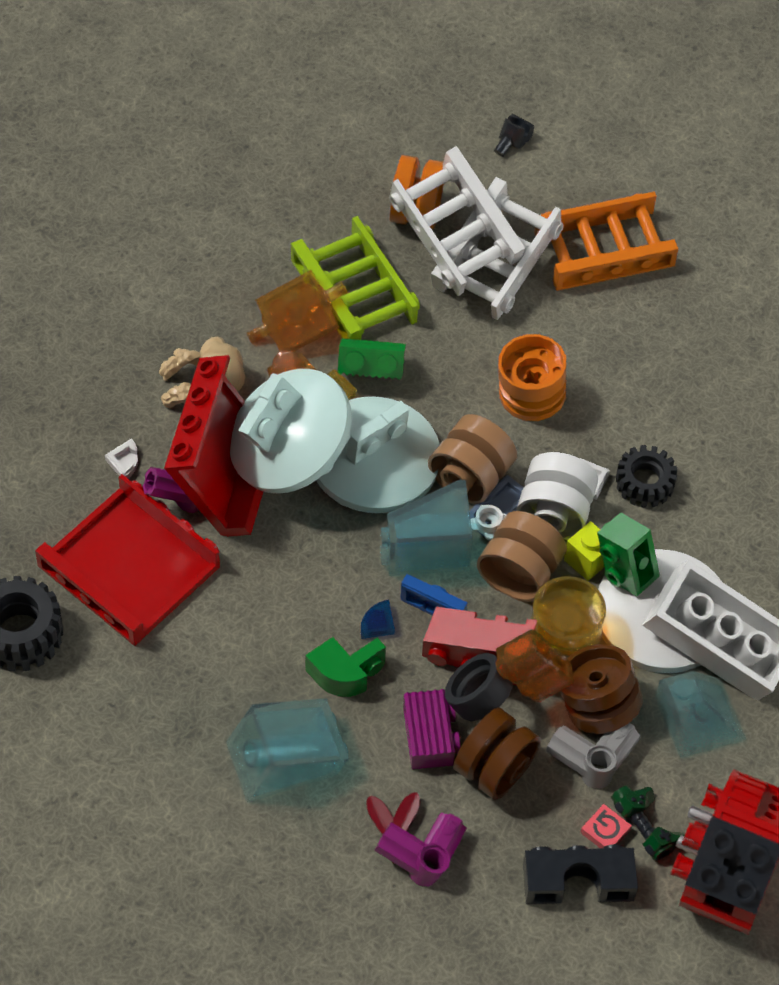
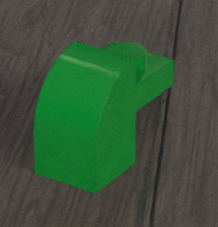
[305,637,386,697]

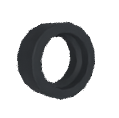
[445,653,513,722]

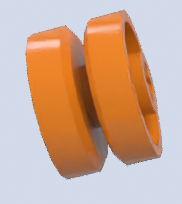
[390,155,444,229]

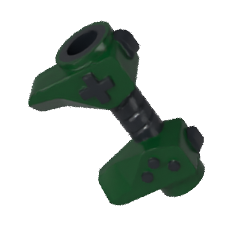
[611,785,685,862]

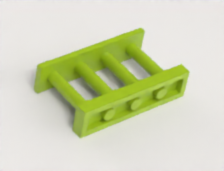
[291,216,420,340]

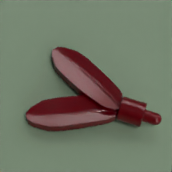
[366,792,420,864]

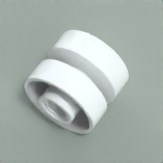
[516,452,598,539]

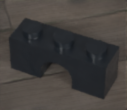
[523,844,638,904]

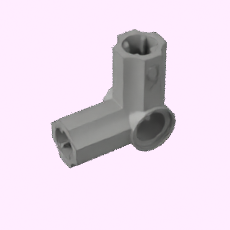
[546,723,641,789]

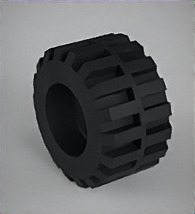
[0,576,63,672]

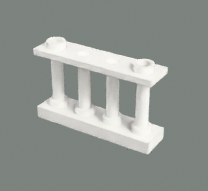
[389,146,525,296]
[431,177,563,320]

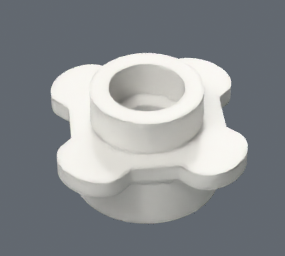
[469,505,506,540]

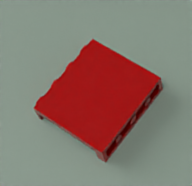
[164,355,263,537]
[35,474,220,646]

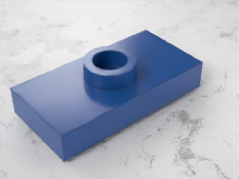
[400,574,468,615]

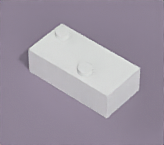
[642,560,779,700]

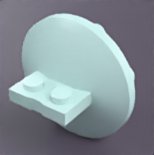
[230,369,352,493]
[316,397,440,513]

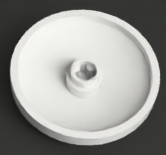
[595,549,721,673]

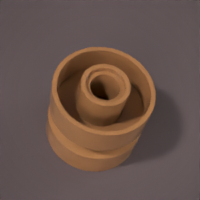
[428,414,517,504]
[477,511,567,602]

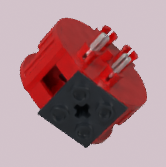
[670,769,779,935]

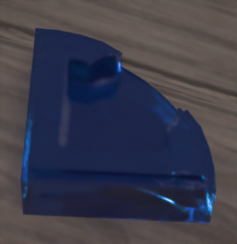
[360,600,395,639]

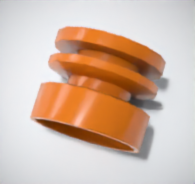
[498,334,566,421]

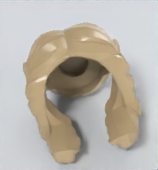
[159,336,245,408]

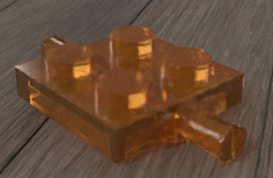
[246,270,348,356]

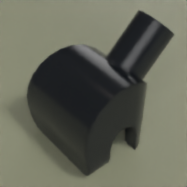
[494,114,534,157]

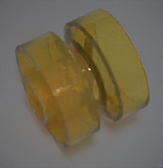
[531,576,606,668]

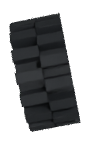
[616,445,678,508]

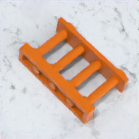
[534,191,678,291]

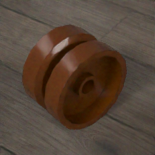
[557,644,643,734]
[453,707,541,800]

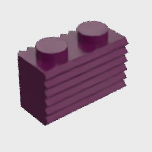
[403,689,460,770]

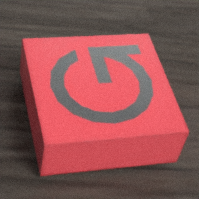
[580,804,632,848]

